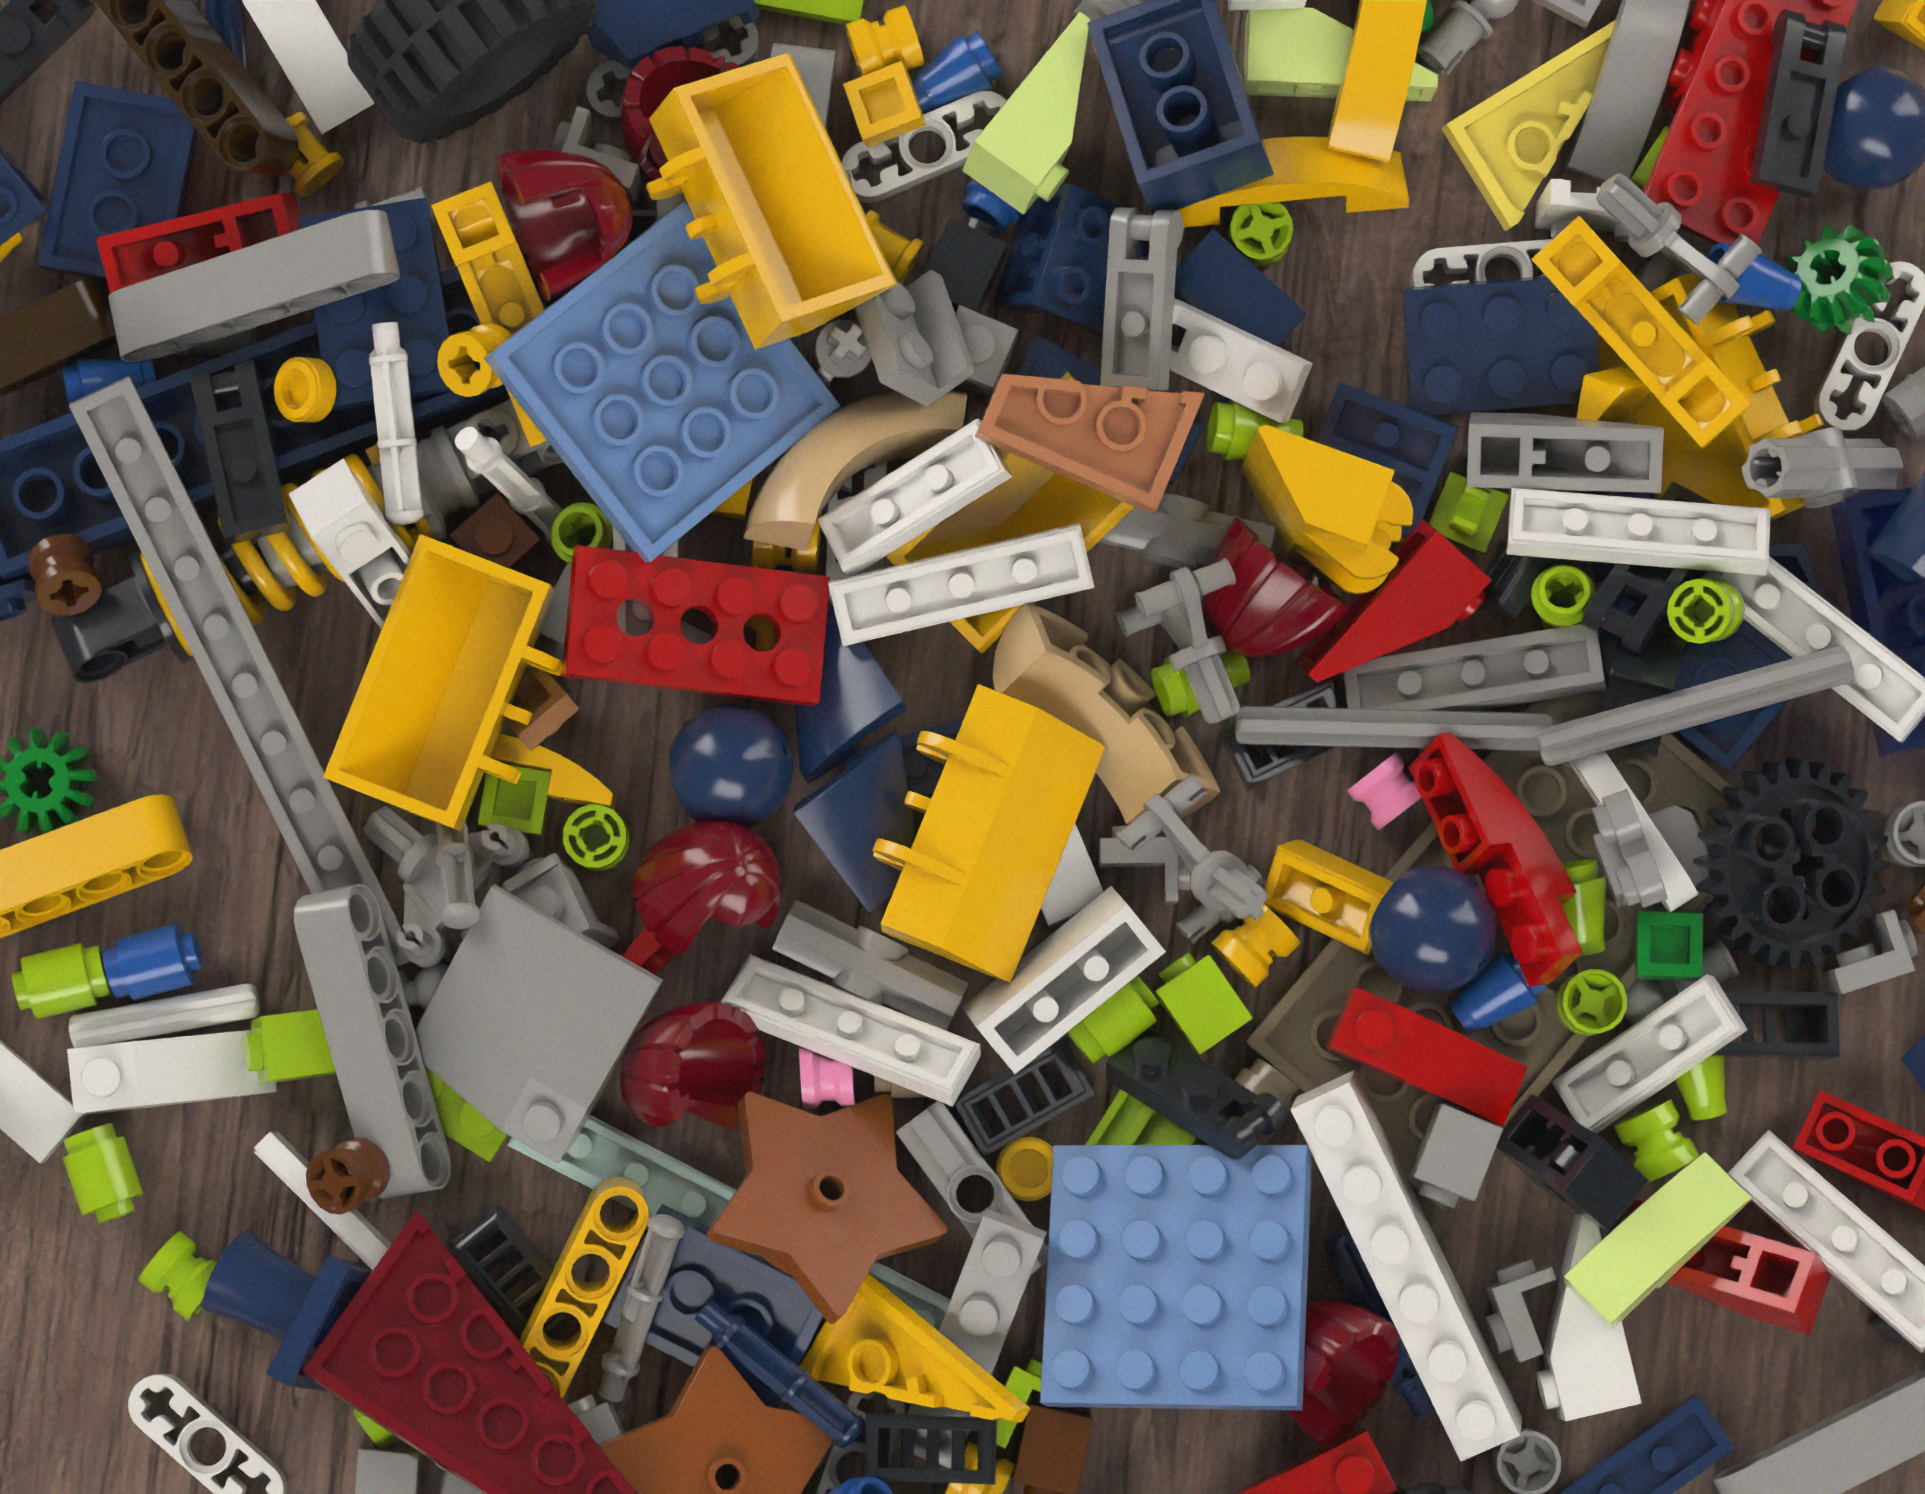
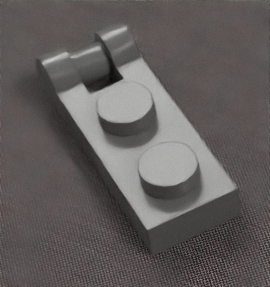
[1100,207,1184,390]

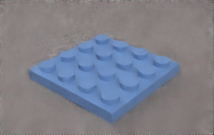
[484,201,840,563]
[1040,1145,1312,1411]

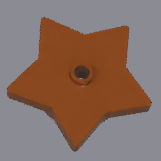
[706,1092,948,1324]
[598,1345,834,1494]

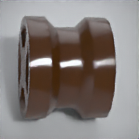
[28,534,102,616]
[306,1137,389,1215]

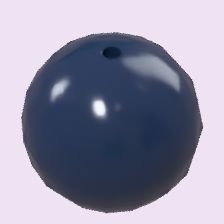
[1823,64,1925,190]
[669,704,794,828]
[1368,866,1497,993]

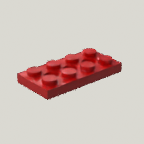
[561,545,830,706]

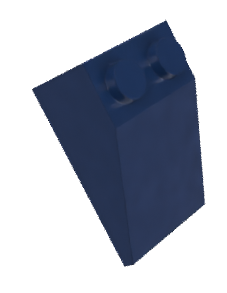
[1087,0,1274,215]

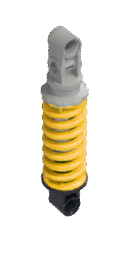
[51,399,564,683]

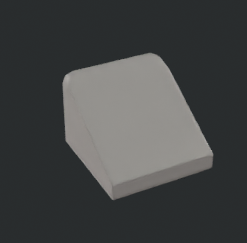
[355,1448,423,1494]

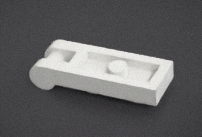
[1170,297,1313,423]

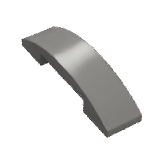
[1564,0,1690,182]

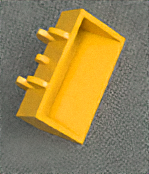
[646,53,898,350]
[1598,273,1824,522]
[886,372,1134,654]
[1241,425,1413,594]
[323,534,562,832]
[872,684,1106,983]

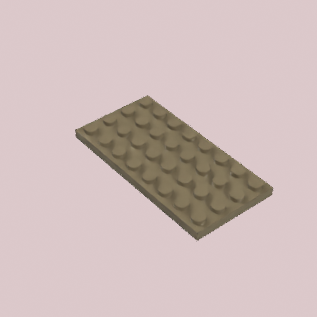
[1244,680,1761,1210]

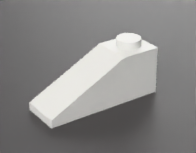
[67,1030,279,1115]
[1536,1213,1642,1421]

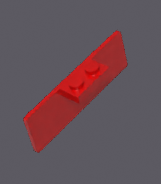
[1643,0,1858,246]

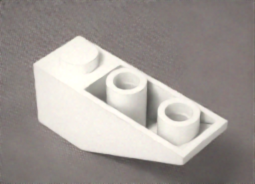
[289,458,412,629]

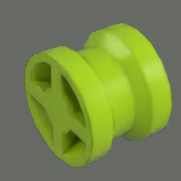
[1227,202,1293,269]

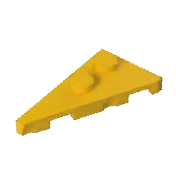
[799,1273,1031,1422]

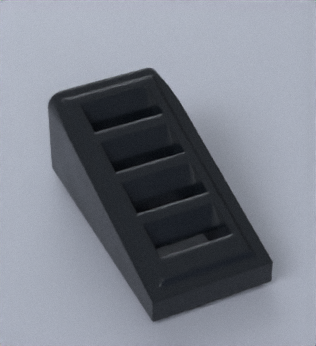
[1219,678,1348,791]
[1712,991,1840,1060]
[954,1039,1095,1157]
[448,1205,570,1334]
[864,1412,998,1485]

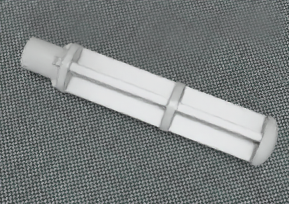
[369,322,424,525]
[455,427,563,545]

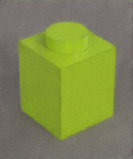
[1153,952,1253,1056]
[243,1009,336,1085]

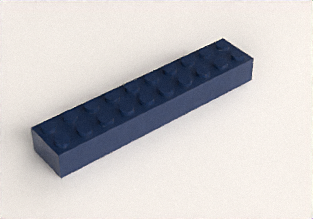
[0,259,559,583]

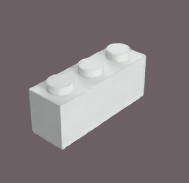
[962,886,1166,1074]

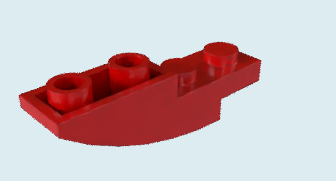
[1408,732,1583,987]
[1793,1090,1925,1214]

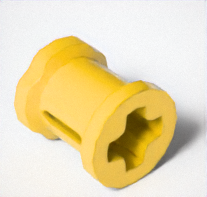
[260,112,344,197]
[866,210,925,284]

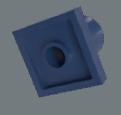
[203,1230,373,1391]

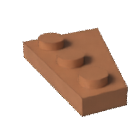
[975,374,1205,514]

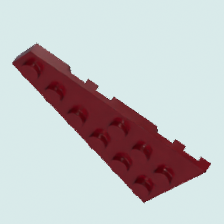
[302,1209,637,1494]

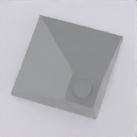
[415,884,663,1163]

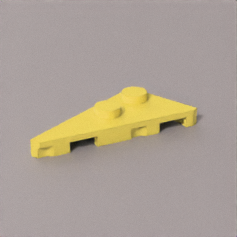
[1441,20,1616,232]

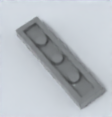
[1343,624,1607,711]
[894,1208,1047,1468]

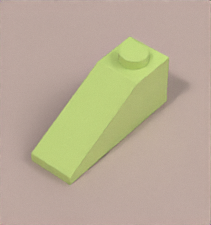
[1244,7,1438,102]
[962,12,1090,215]

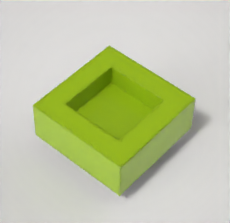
[478,765,551,837]

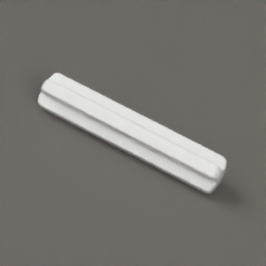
[69,983,260,1048]

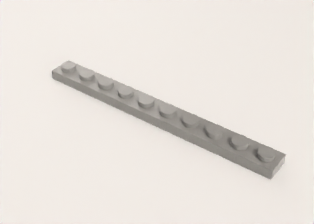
[69,376,410,967]

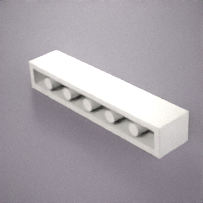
[1290,1070,1523,1462]

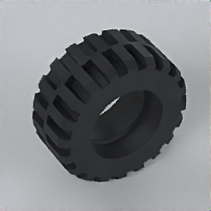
[347,0,598,144]

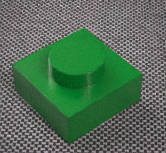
[1635,911,1703,981]

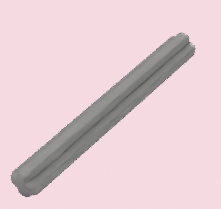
[1536,646,1854,766]
[1234,706,1553,751]

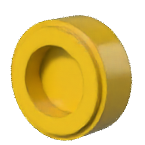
[274,357,337,422]
[996,1137,1054,1201]

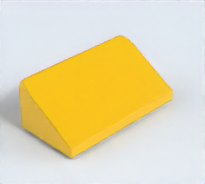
[1264,839,1394,955]

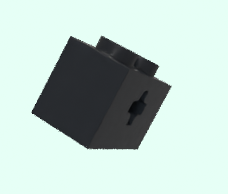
[1496,1094,1649,1232]

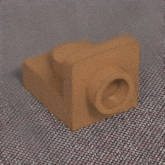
[505,665,580,751]

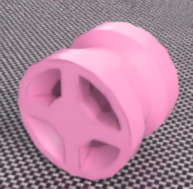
[1347,752,1422,831]
[799,1046,855,1110]

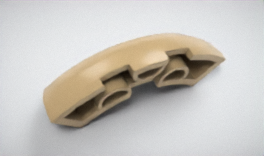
[744,390,967,551]
[992,603,1221,825]

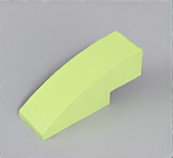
[1564,1152,1751,1330]

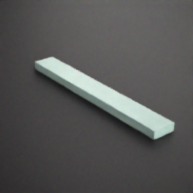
[507,1115,951,1331]

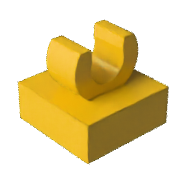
[843,61,927,148]

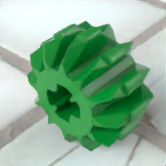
[1785,224,1895,335]
[0,728,99,834]

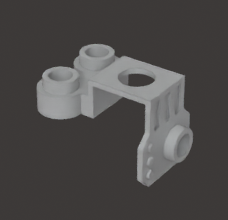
[1592,789,1709,908]

